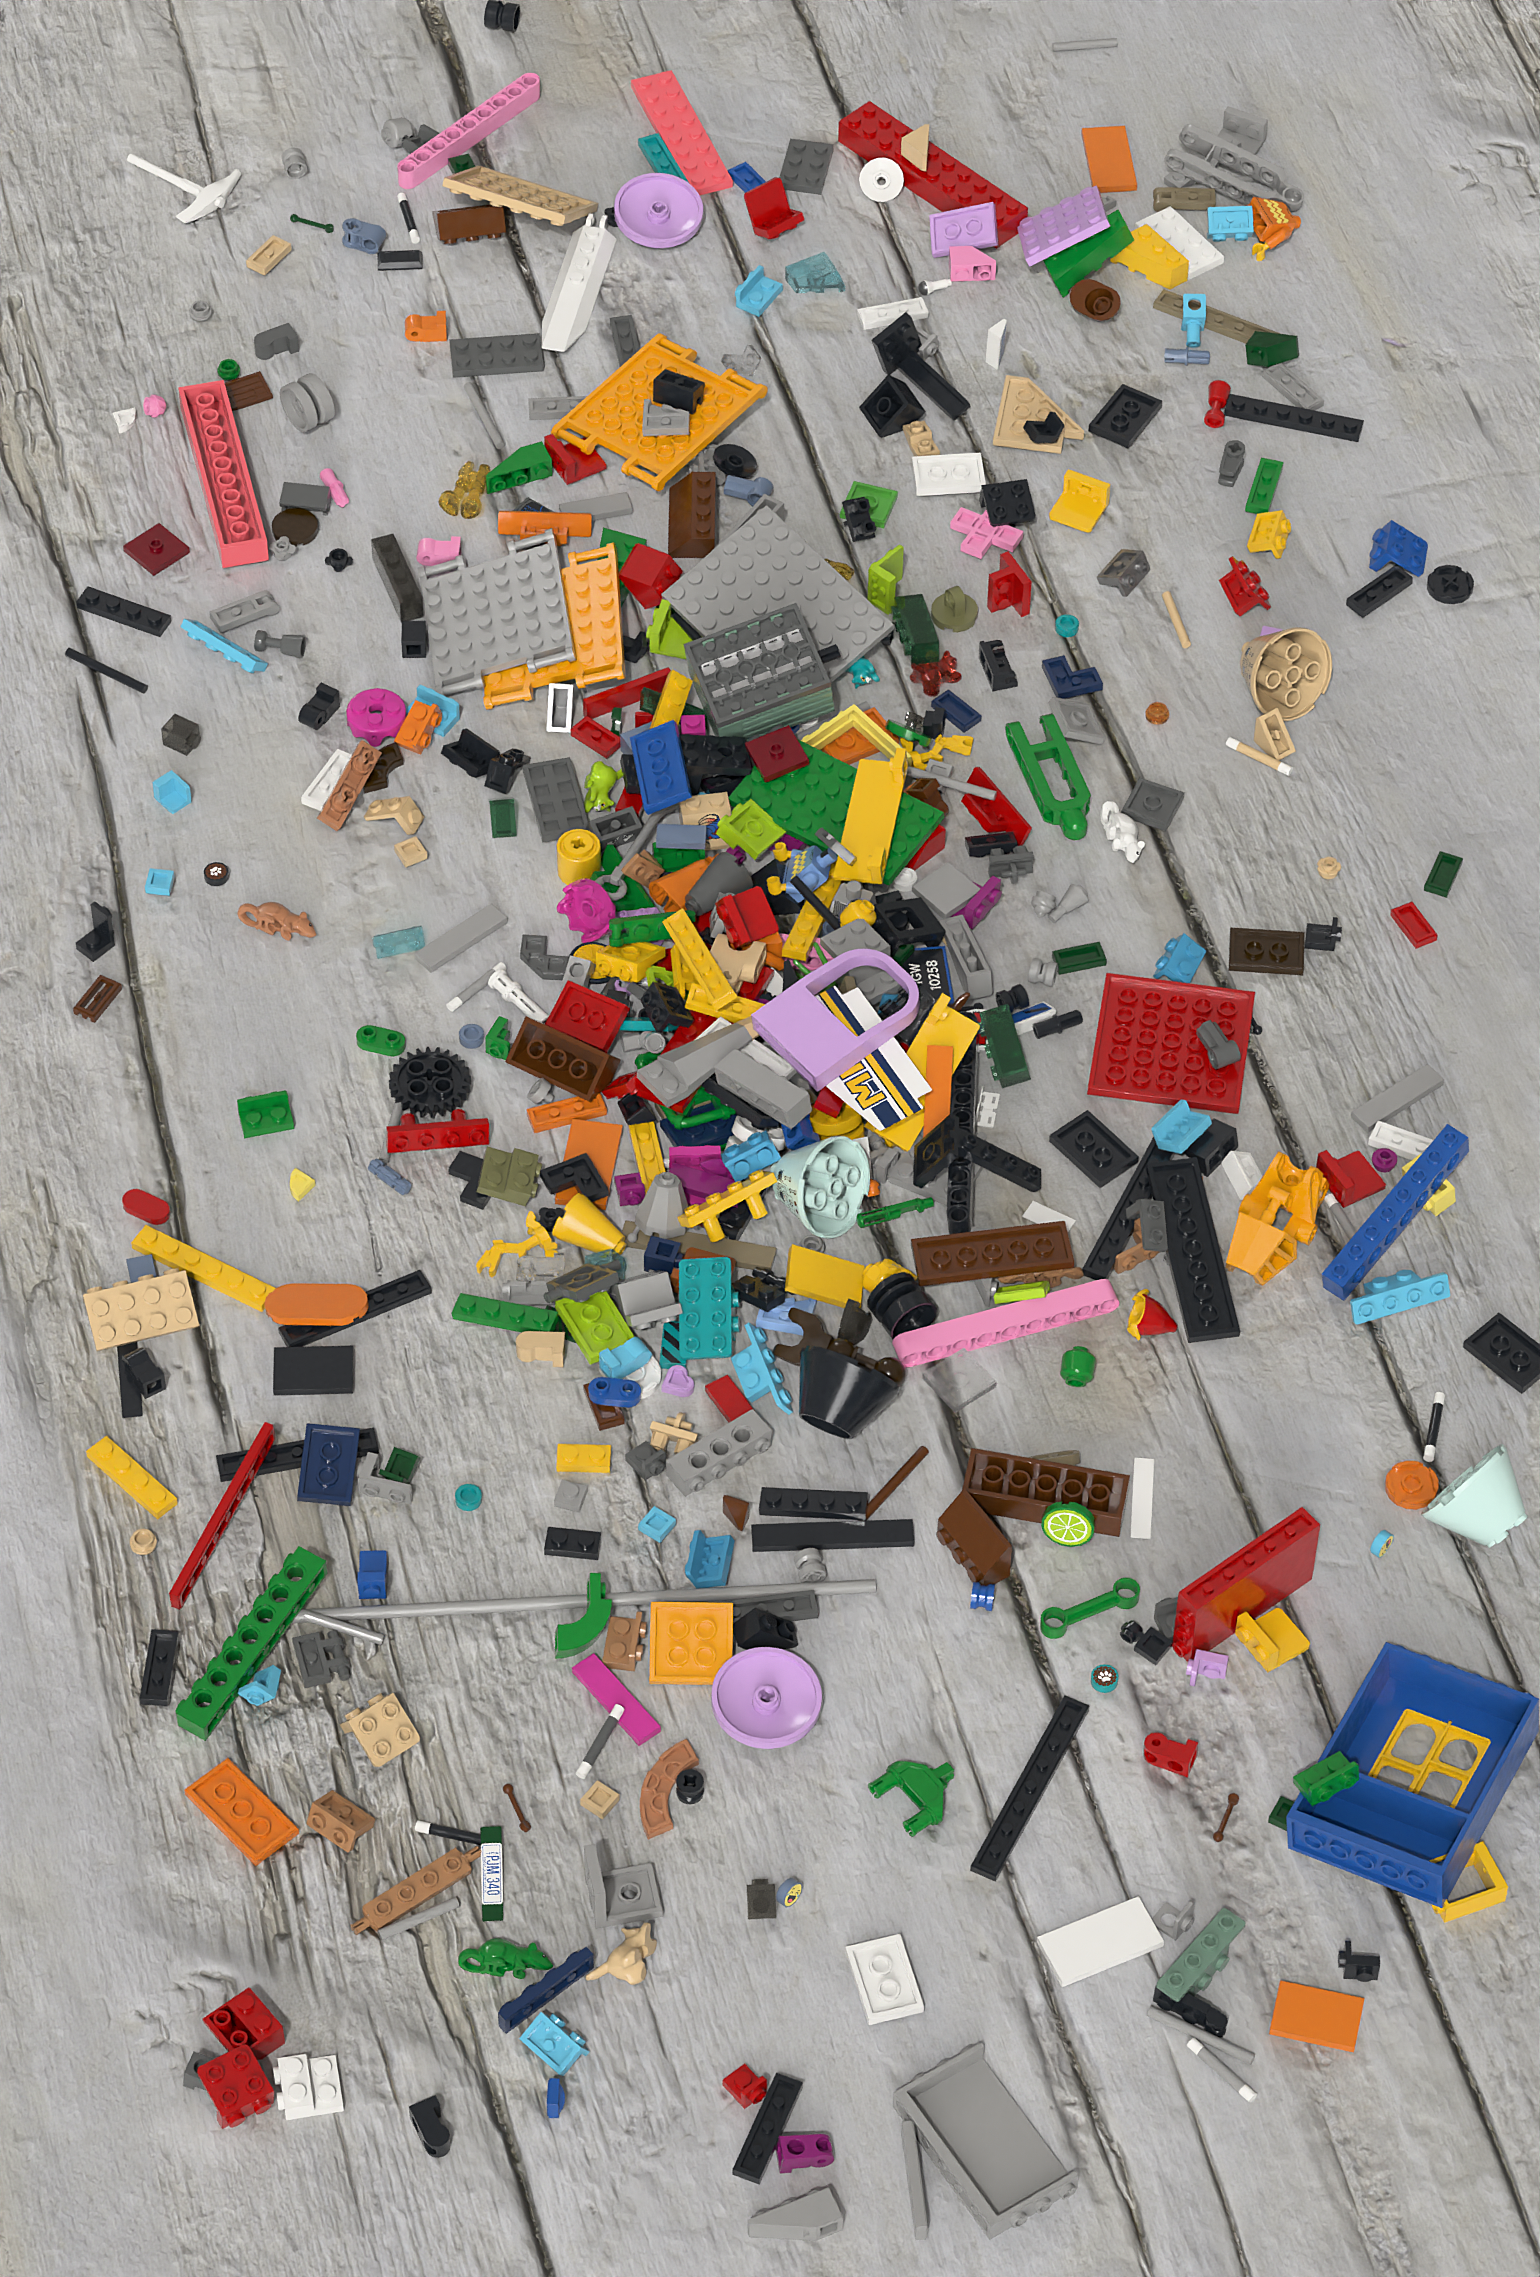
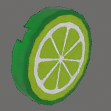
[1041,1502,1095,1547]

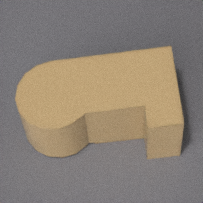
[516,1331,565,1367]

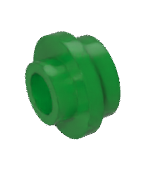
[217,359,240,380]

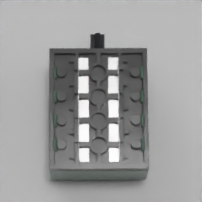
[684,603,841,742]

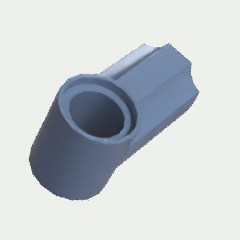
[724,475,774,507]

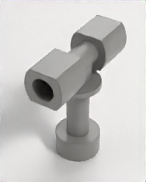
[620,1031,673,1053]

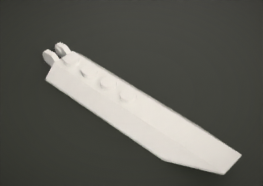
[542,213,617,352]

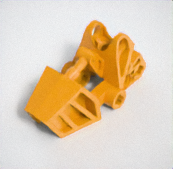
[1226,1151,1329,1286]

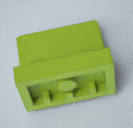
[867,544,904,615]

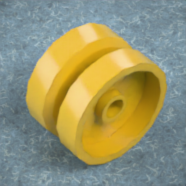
[809,1102,866,1141]

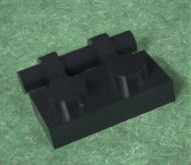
[732,1267,794,1312]

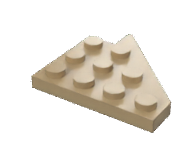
[993,375,1084,454]

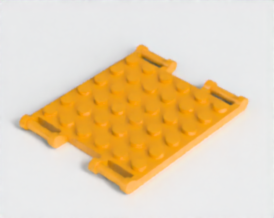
[551,333,768,492]
[483,542,626,710]

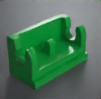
[652,842,705,872]

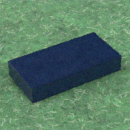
[931,689,982,733]

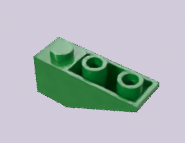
[485,441,552,494]

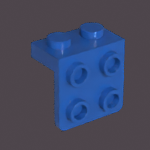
[1369,520,1428,577]

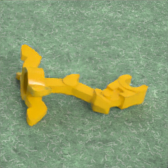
[900,734,973,781]
[476,1211,560,1277]

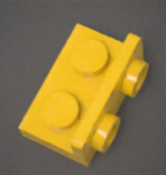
[1247,510,1291,559]

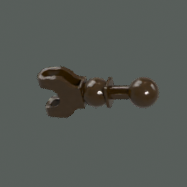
[772,1308,906,1387]

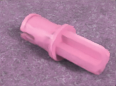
[319,468,349,507]

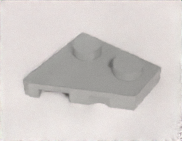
[642,399,690,436]

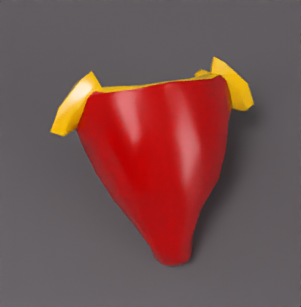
[1127,1289,1178,1341]

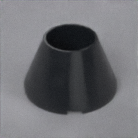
[799,1346,900,1439]

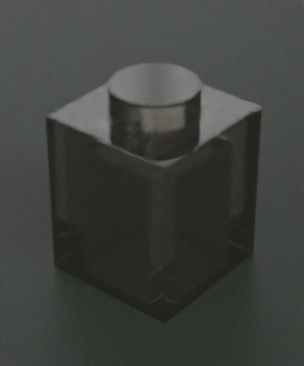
[161,714,201,756]

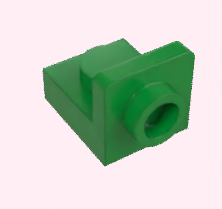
[485,1016,510,1060]

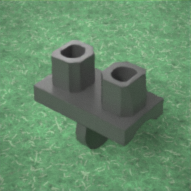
[988,845,1034,884]

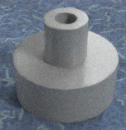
[527,1078,554,1104]

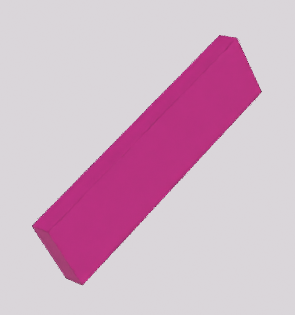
[572,1653,661,1746]

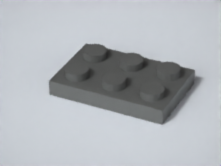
[779,138,833,195]

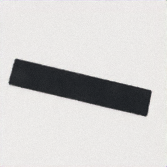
[117,1342,143,1418]

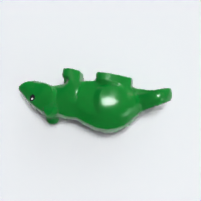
[458,1938,553,1979]

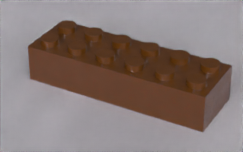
[962,1448,1130,1537]

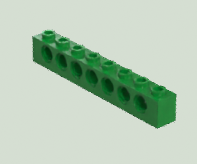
[176,1546,328,1741]

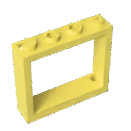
[801,704,911,766]

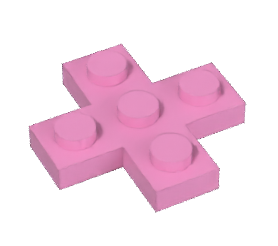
[950,507,1024,559]

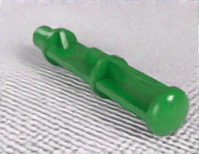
[856,1197,934,1228]

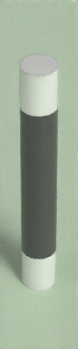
[575,1704,625,1779]

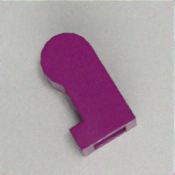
[776,2134,834,2174]

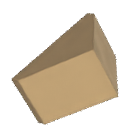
[901,124,929,171]
[1254,708,1296,760]

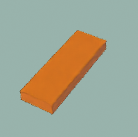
[526,1094,607,1133]

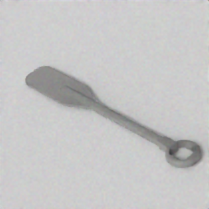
[595,803,679,901]

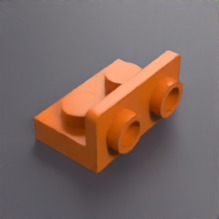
[394,700,442,755]

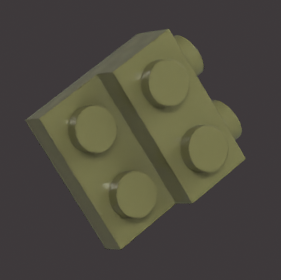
[476,1146,542,1206]

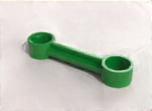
[1040,1578,1140,1639]

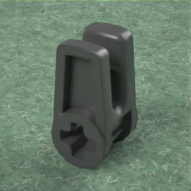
[1218,440,1245,487]

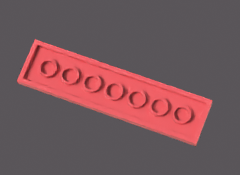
[631,70,733,195]

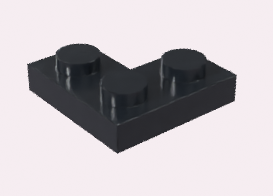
[540,1153,609,1202]

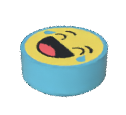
[1370,1530,1394,1558]

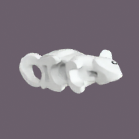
[1100,801,1145,863]

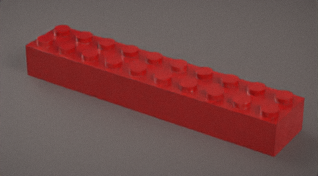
[838,101,1028,249]

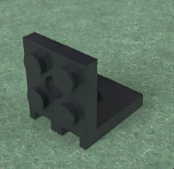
[878,982,936,1047]

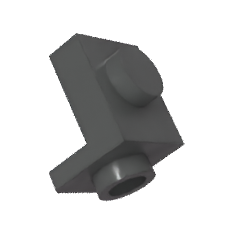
[402,124,439,154]

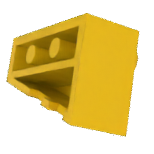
[1110,224,1189,290]

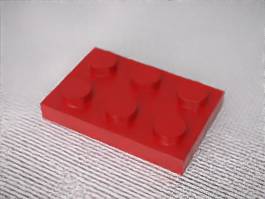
[545,980,630,1053]

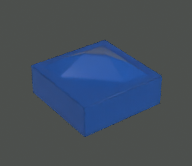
[547,2078,565,2118]

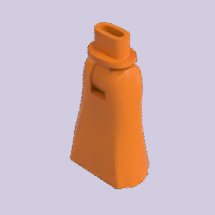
[649,854,719,913]

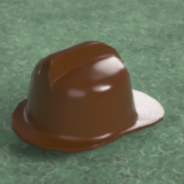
[1070,279,1121,321]

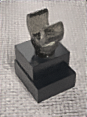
[905,707,946,740]

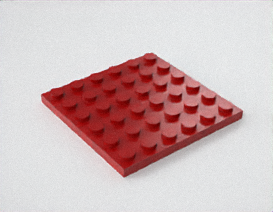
[1087,973,1255,1114]

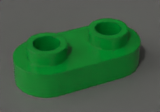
[356,1025,406,1057]

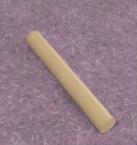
[1162,591,1191,648]

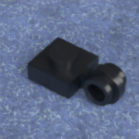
[1120,1621,1173,1666]

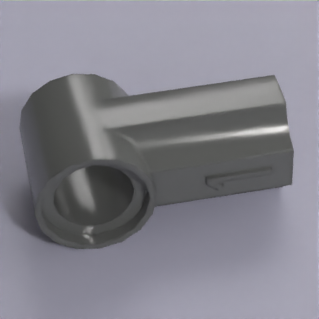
[1196,1020,1241,1069]

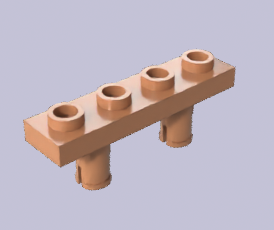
[317,740,382,831]

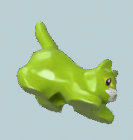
[584,761,623,813]

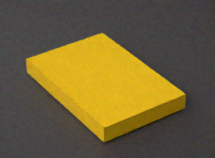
[785,1244,864,1312]

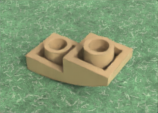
[903,421,940,456]

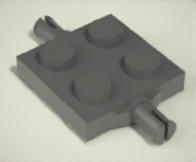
[544,1259,621,1303]

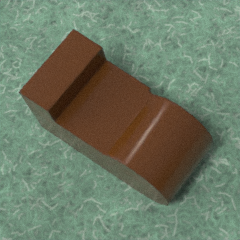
[906,778,949,817]

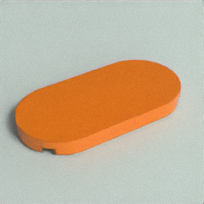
[264,1283,369,1326]

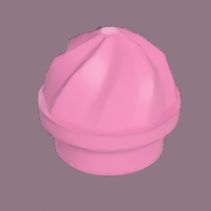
[143,394,166,418]

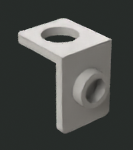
[1152,1901,1195,1941]

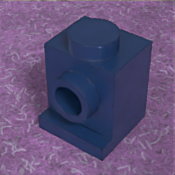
[644,1236,684,1274]

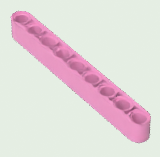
[397,73,540,189]
[892,1279,1120,1368]

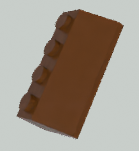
[668,472,716,558]
[505,1016,621,1102]

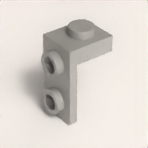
[357,1452,412,1504]

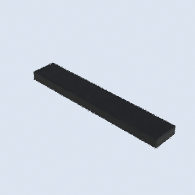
[278,1270,432,1347]
[216,1427,379,1482]
[751,1519,914,1552]

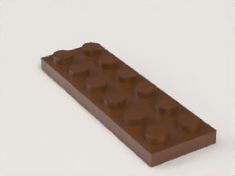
[911,1221,1074,1286]

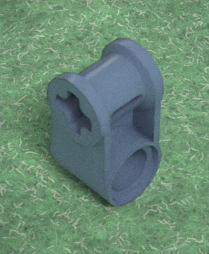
[342,218,386,254]

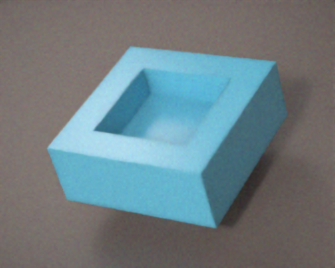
[145,868,175,896]
[638,1506,676,1543]

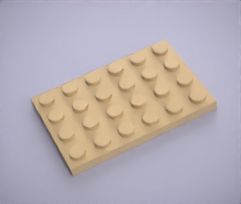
[442,166,599,226]

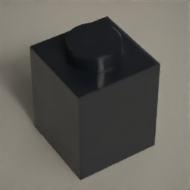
[401,621,427,658]

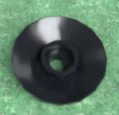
[713,444,757,478]

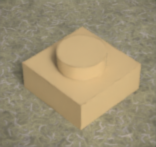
[394,836,427,867]
[580,1780,620,1820]

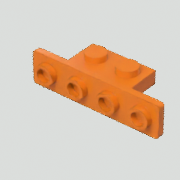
[498,511,592,546]

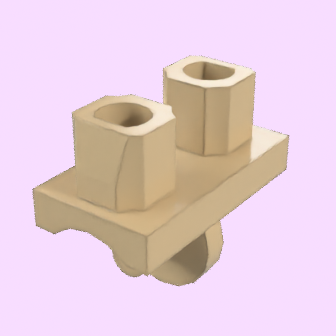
[650,1412,699,1455]

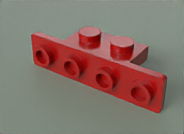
[961,767,1032,846]

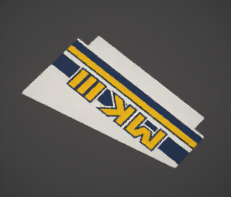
[815,986,932,1131]

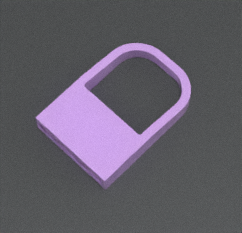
[751,949,920,1092]

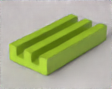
[993,1280,1051,1304]

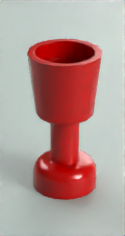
[1204,380,1231,428]

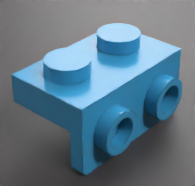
[1153,933,1206,983]
[685,1530,735,1588]

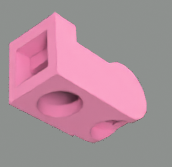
[416,536,462,566]

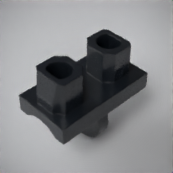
[842,497,876,542]

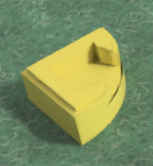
[289,1168,315,1202]

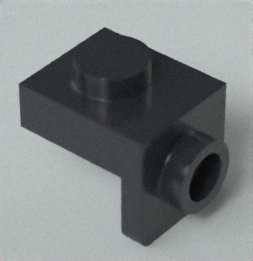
[1023,412,1064,443]
[1305,917,1342,951]
[1338,1941,1380,1982]

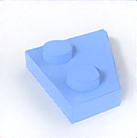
[756,1297,817,1336]

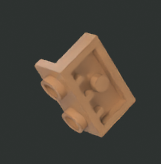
[602,1611,647,1671]
[306,1790,375,1852]

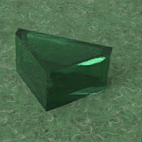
[488,797,517,838]

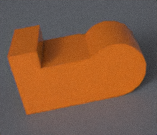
[405,311,447,342]

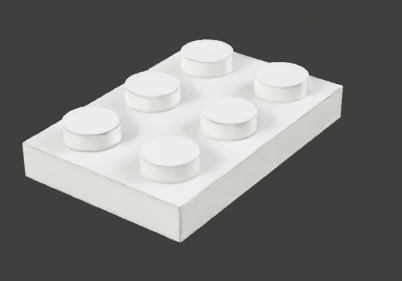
[912,453,986,496]
[845,1934,924,2025]

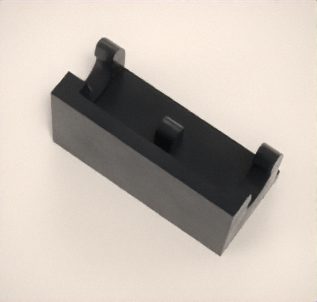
[653,369,705,414]
[979,640,1018,692]
[1183,1118,1239,1177]

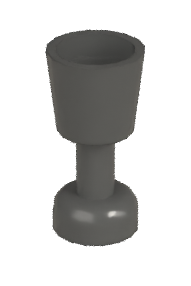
[254,630,306,658]

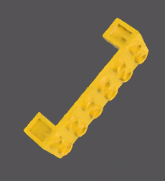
[834,748,908,884]
[864,993,980,1152]

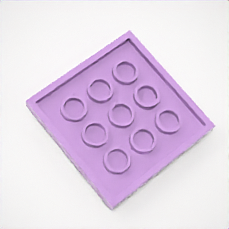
[1017,185,1110,267]

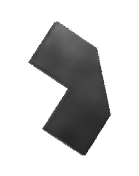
[448,1151,491,1210]

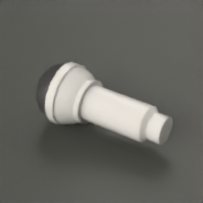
[918,279,952,296]

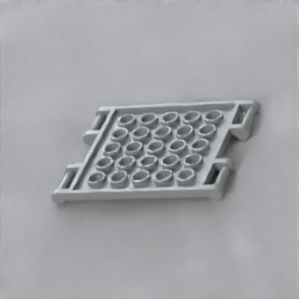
[417,528,576,696]

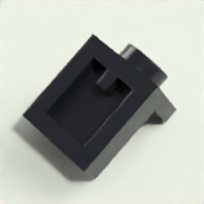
[623,631,648,663]

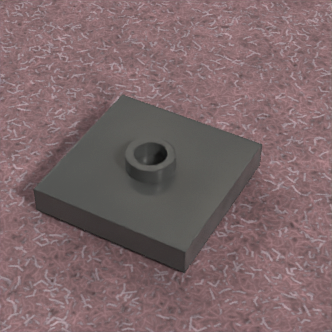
[1121,777,1185,831]

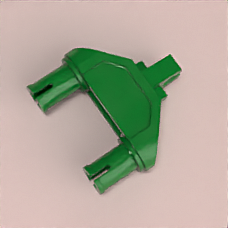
[868,1761,954,1837]

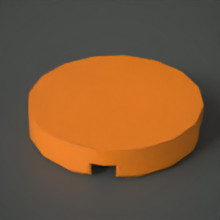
[1385,1461,1439,1510]

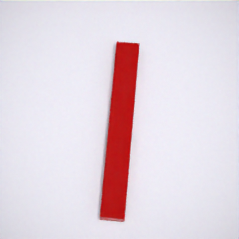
[169,1422,275,1610]

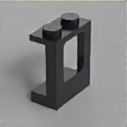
[872,897,946,957]

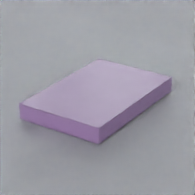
[929,202,998,258]

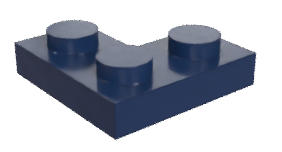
[1042,655,1103,699]

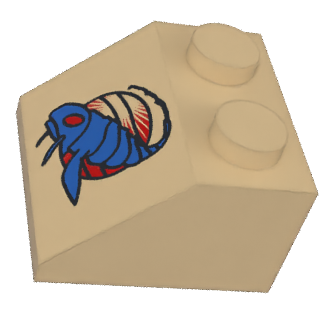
[679,792,731,851]

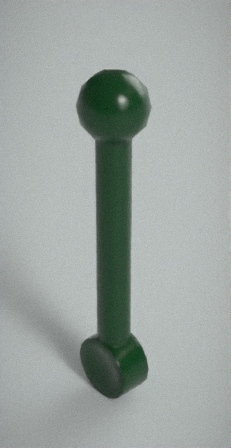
[290,214,334,233]

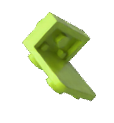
[646,599,692,659]

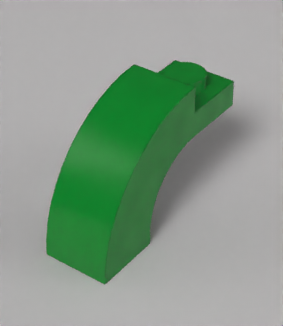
[555,1573,612,1659]

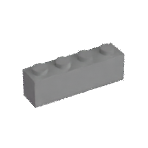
[714,1049,812,1129]

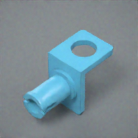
[1181,294,1206,348]

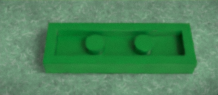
[1245,457,1284,514]

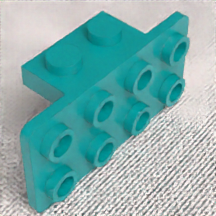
[679,1257,740,1360]

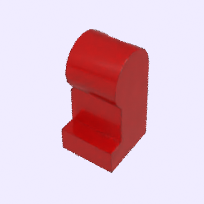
[1144,1733,1198,1778]

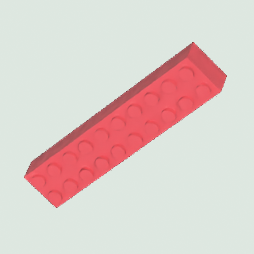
[178,380,269,568]

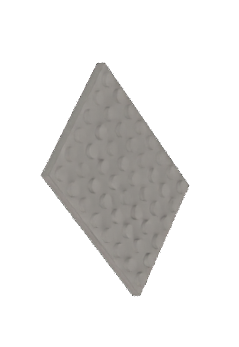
[661,505,894,683]

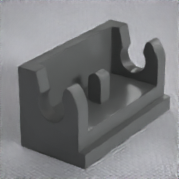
[279,482,332,516]

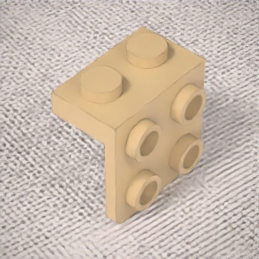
[339,1693,420,1767]

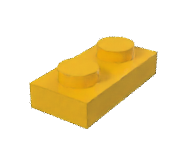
[556,1444,611,1473]

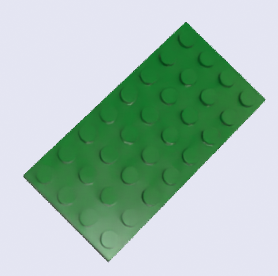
[728,739,944,886]

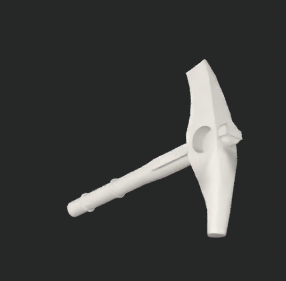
[127,154,241,223]

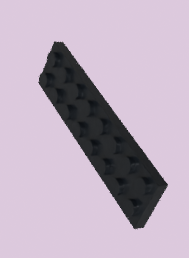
[1146,1157,1240,1343]

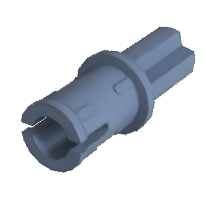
[1164,347,1210,366]

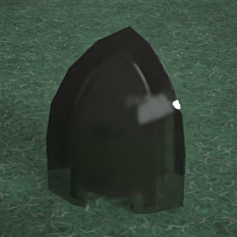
[837,1298,873,1345]

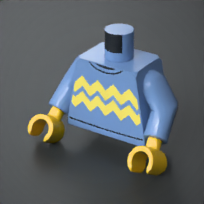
[767,842,837,903]

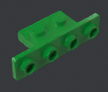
[590,844,655,912]

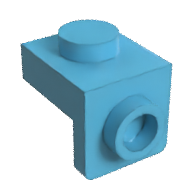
[238,1665,281,1706]

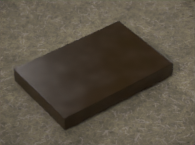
[1228,927,1305,976]

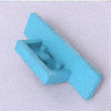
[1350,1270,1450,1325]
[731,1322,793,1415]

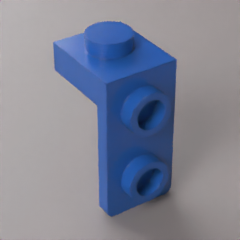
[357,1550,387,1599]

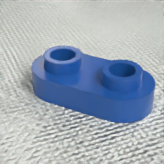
[588,1377,641,1408]

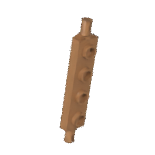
[350,1846,482,1935]

